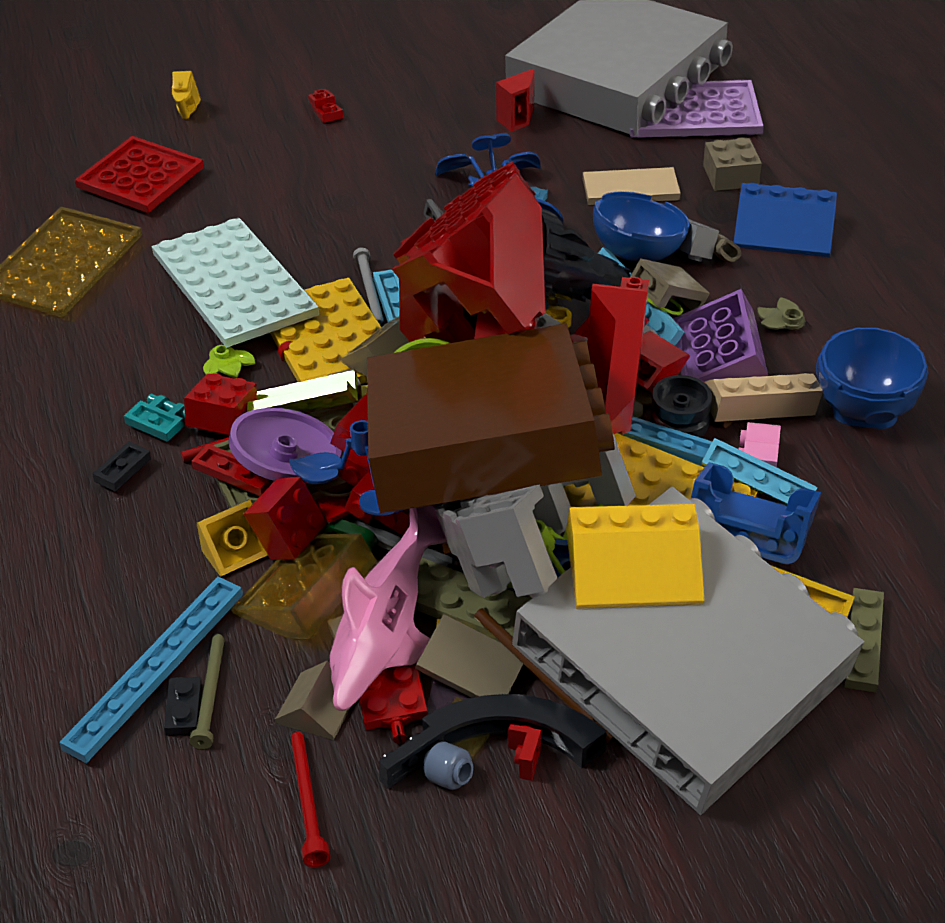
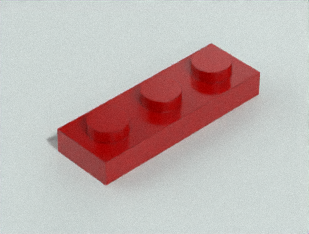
[192,444,274,496]

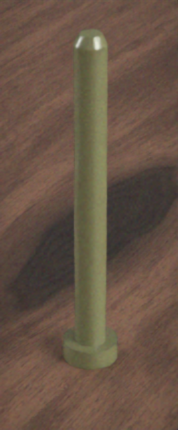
[190,634,225,749]

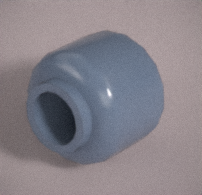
[423,742,473,790]

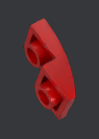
[308,89,344,123]

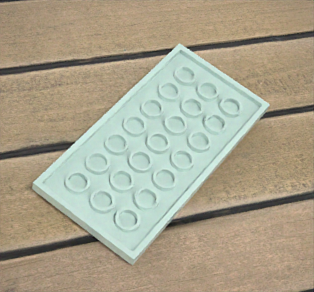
[152,218,320,348]

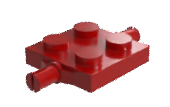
[359,663,428,744]

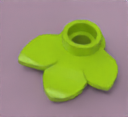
[203,345,255,378]

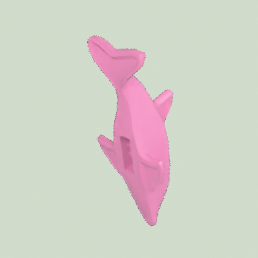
[330,505,448,711]

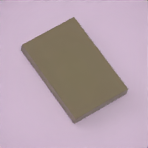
[415,614,523,698]

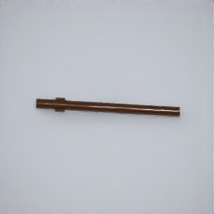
[474,608,615,744]

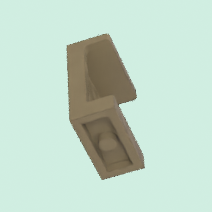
[631,259,710,310]

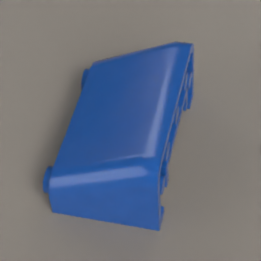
[691,462,821,564]

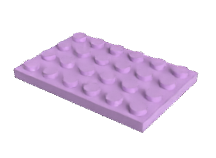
[630,80,763,138]

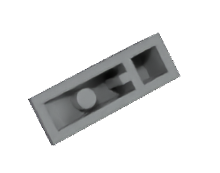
[679,219,719,261]

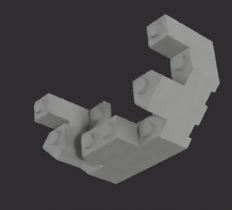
[434,434,636,598]

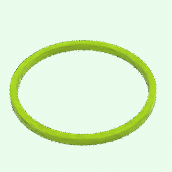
[647,297,683,315]

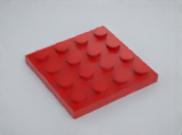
[75,136,204,213]

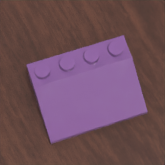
[673,289,768,382]

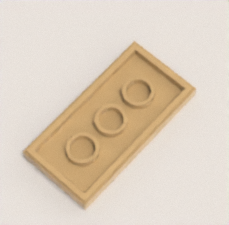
[583,167,681,205]

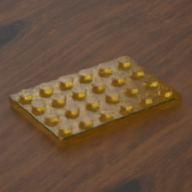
[0,207,142,317]

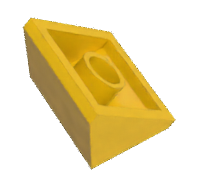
[197,499,268,576]

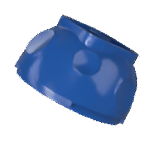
[816,328,929,429]

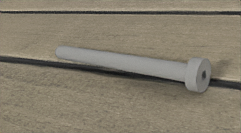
[353,248,384,325]

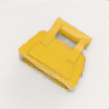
[172,71,201,119]

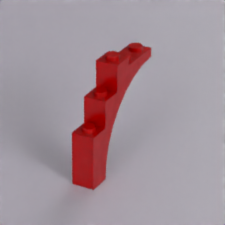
[330,392,410,536]

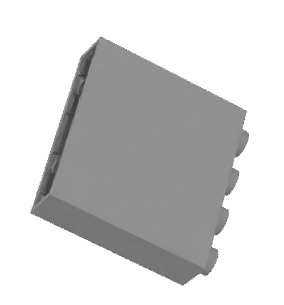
[505,0,732,136]
[512,486,864,815]

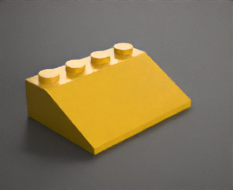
[566,504,704,609]

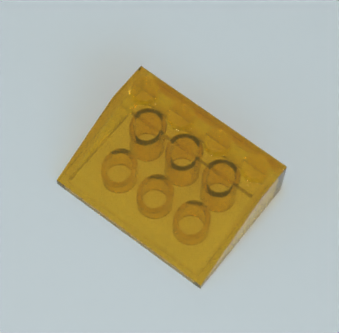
[231,534,377,639]

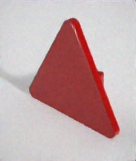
[316,496,350,522]

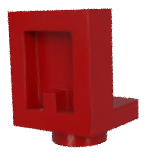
[508,724,542,781]

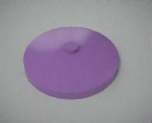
[229,408,342,484]

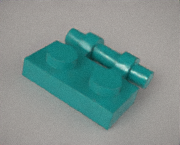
[124,394,185,442]

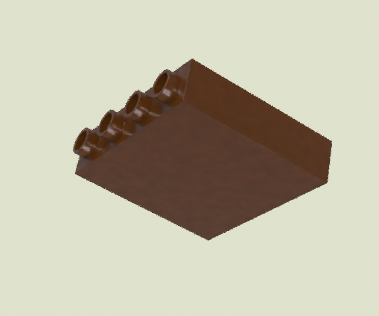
[367,323,615,514]

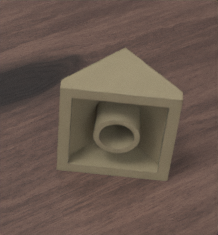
[275,661,351,740]

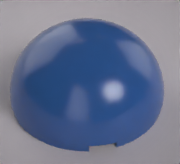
[593,191,689,263]

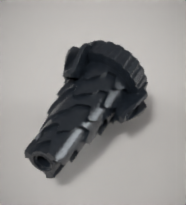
[542,209,631,311]

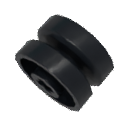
[650,375,712,438]

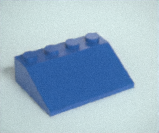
[734,183,837,257]

